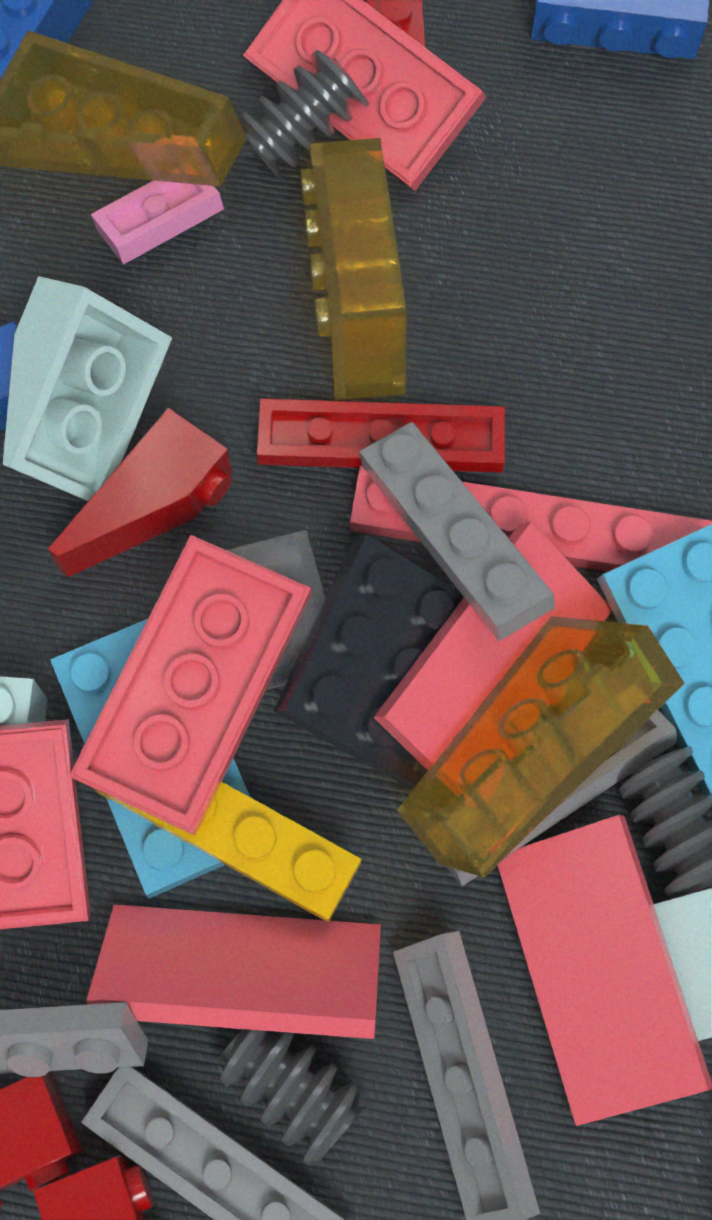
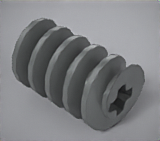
[239,50,369,179]
[619,746,712,898]
[216,1029,368,1167]

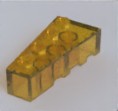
[0,30,247,187]
[300,138,407,401]

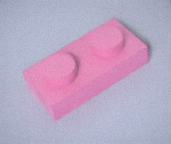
[91,160,224,265]

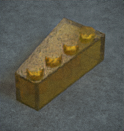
[397,616,685,878]

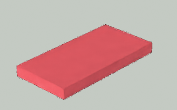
[243,0,486,191]
[373,521,612,805]
[69,535,312,836]
[497,815,712,1126]
[87,905,381,1039]

